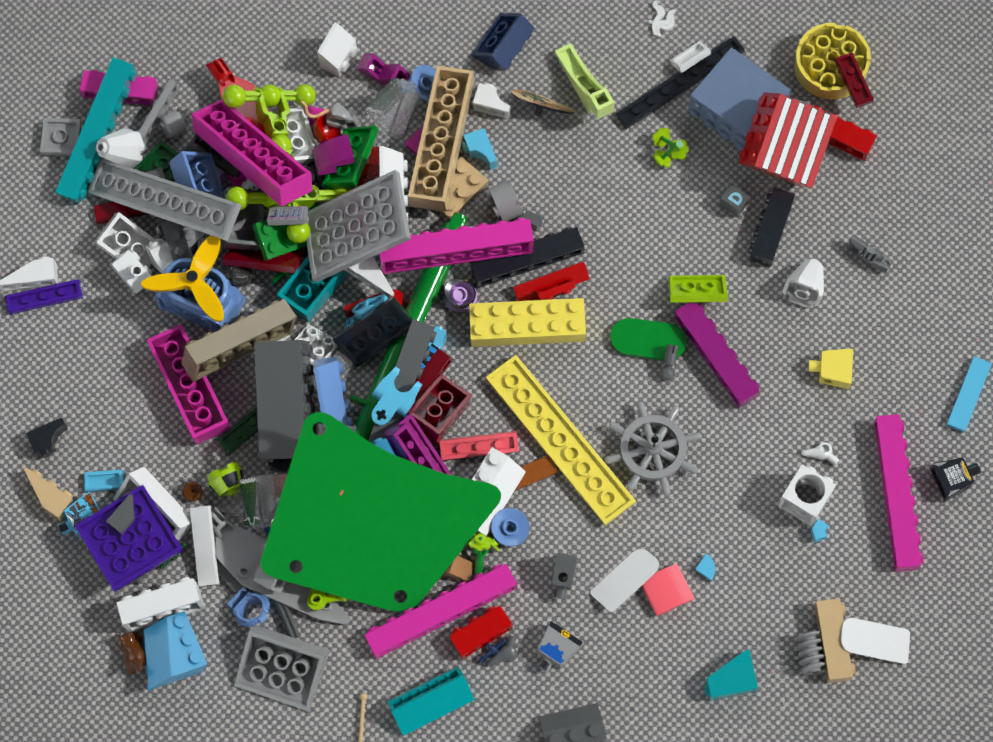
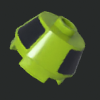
[207,462,244,497]

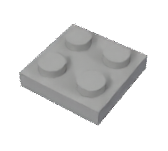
[40,118,82,156]

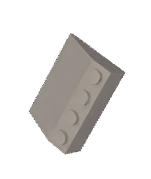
[234,625,330,711]

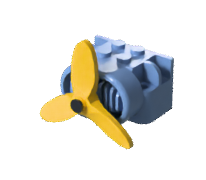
[141,236,247,332]

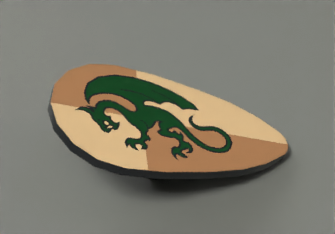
[511,89,575,116]

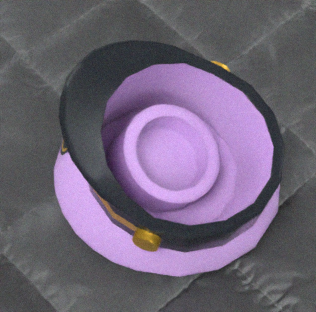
[443,279,477,312]

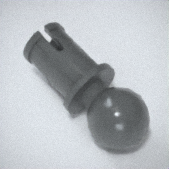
[660,344,679,381]

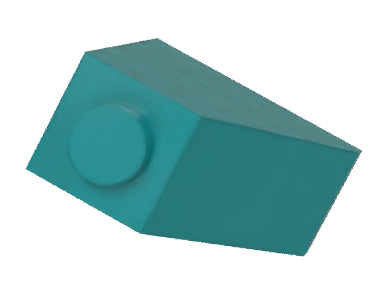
[703,649,758,701]

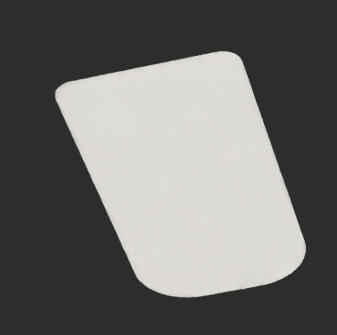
[590,549,659,612]
[841,618,910,664]

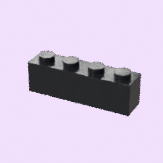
[748,187,795,267]

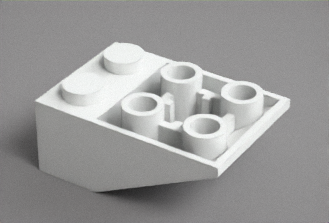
[294,324,338,384]

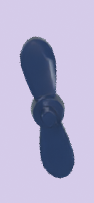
[478,637,508,664]

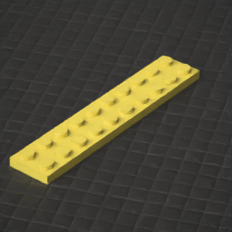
[486,355,636,526]

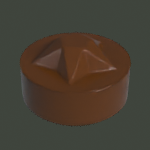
[183,481,203,501]

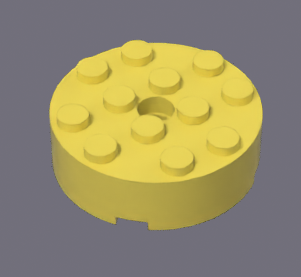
[794,23,871,99]

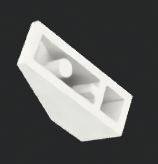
[0,257,58,292]
[345,257,394,299]

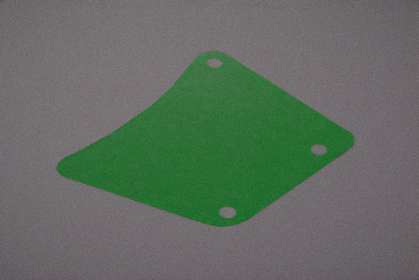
[260,412,501,611]

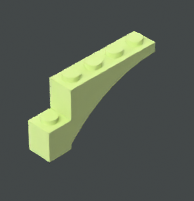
[555,43,614,119]

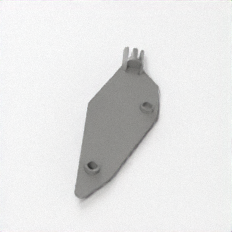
[211,506,350,625]

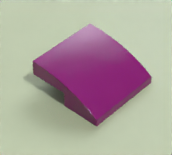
[312,134,355,175]

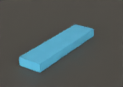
[946,356,992,433]

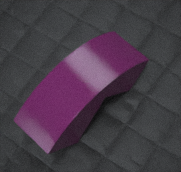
[356,53,411,90]

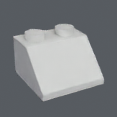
[317,22,358,77]

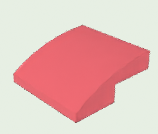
[641,564,695,616]

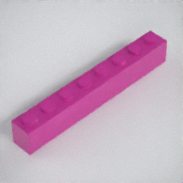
[874,414,924,572]
[365,563,518,659]

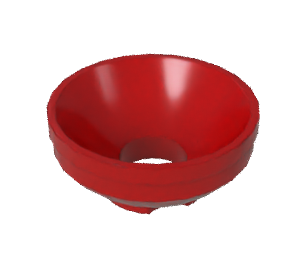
[313,116,342,144]

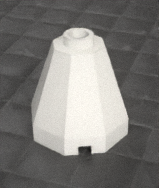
[96,128,145,168]
[783,259,824,307]

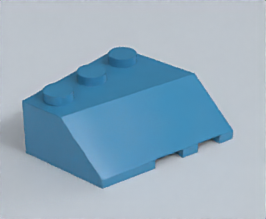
[143,611,208,691]

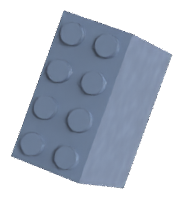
[688,47,791,151]

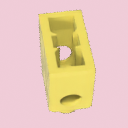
[808,349,853,389]

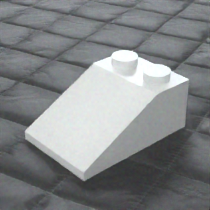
[94,212,154,267]

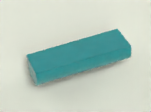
[387,666,475,736]

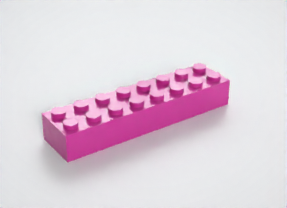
[192,99,313,207]
[379,218,534,274]

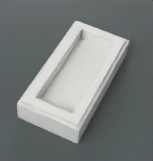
[670,41,711,73]

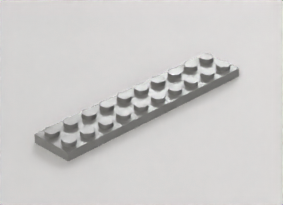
[88,158,242,241]

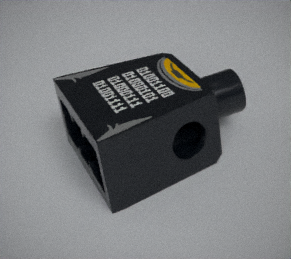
[930,458,981,502]

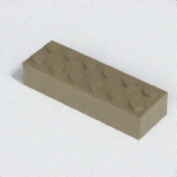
[181,299,296,382]

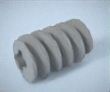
[796,631,826,675]

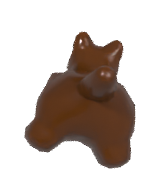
[117,631,147,674]

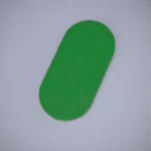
[610,318,687,361]

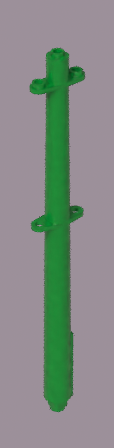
[349,212,467,441]

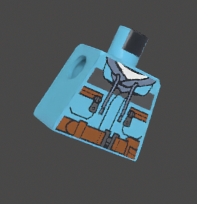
[58,492,100,538]

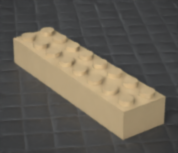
[408,66,474,212]

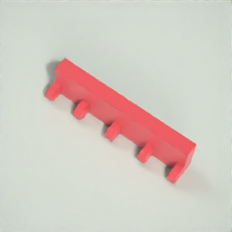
[440,430,519,460]

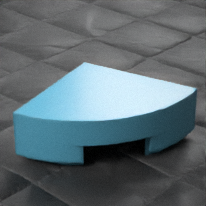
[695,554,715,582]

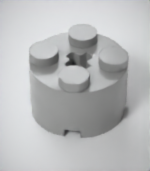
[486,180,524,222]

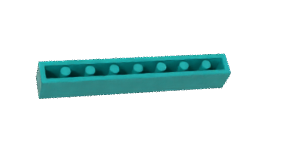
[55,57,137,204]

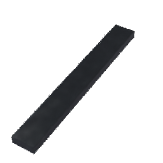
[615,36,745,130]

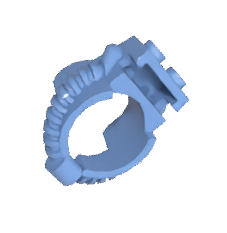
[227,587,270,628]

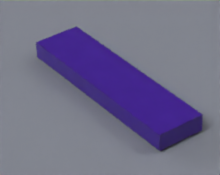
[5,279,83,315]

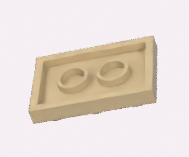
[440,157,489,220]

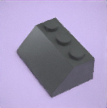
[539,703,607,742]

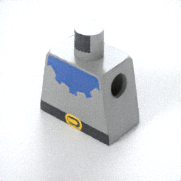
[538,621,583,673]

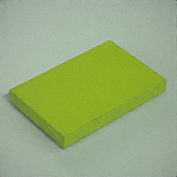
[668,275,728,303]

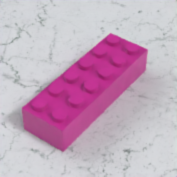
[147,324,231,445]

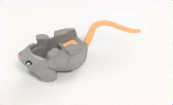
[301,101,360,131]

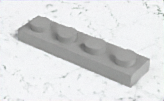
[137,79,179,148]

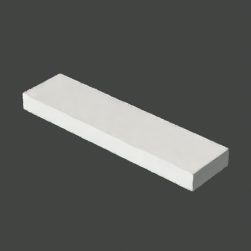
[190,506,219,586]

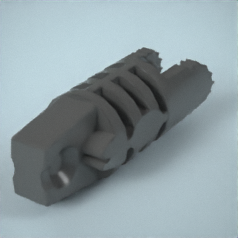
[846,235,893,273]

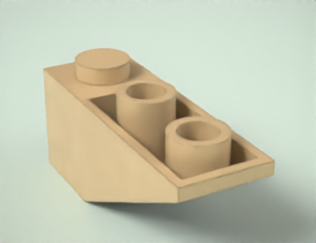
[24,468,75,522]

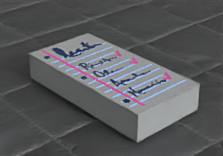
[267,206,308,226]

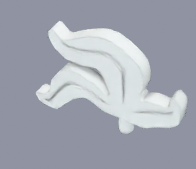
[648,0,676,37]

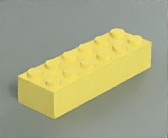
[469,298,586,347]

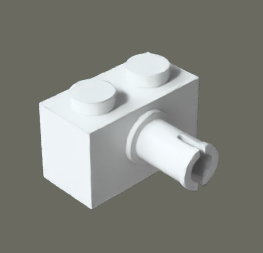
[109,250,153,293]

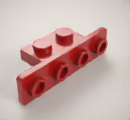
[513,262,590,301]

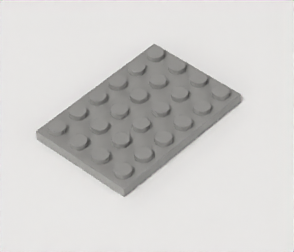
[306,170,411,282]

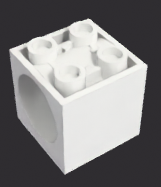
[778,465,836,527]

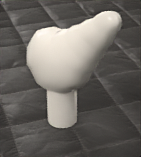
[801,442,839,466]

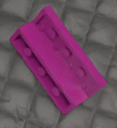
[384,413,452,475]

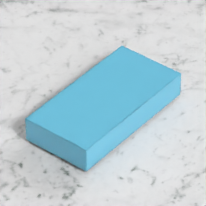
[84,469,124,493]

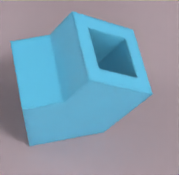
[811,519,829,542]

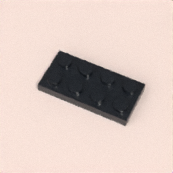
[333,296,413,367]

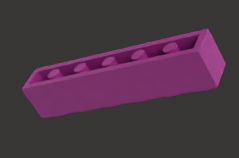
[674,302,760,408]

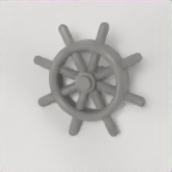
[605,401,702,495]

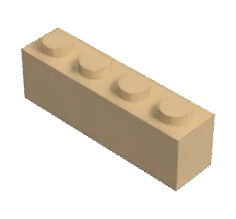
[814,598,856,683]

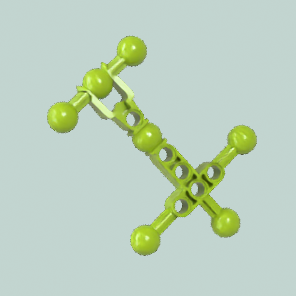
[222,84,354,243]

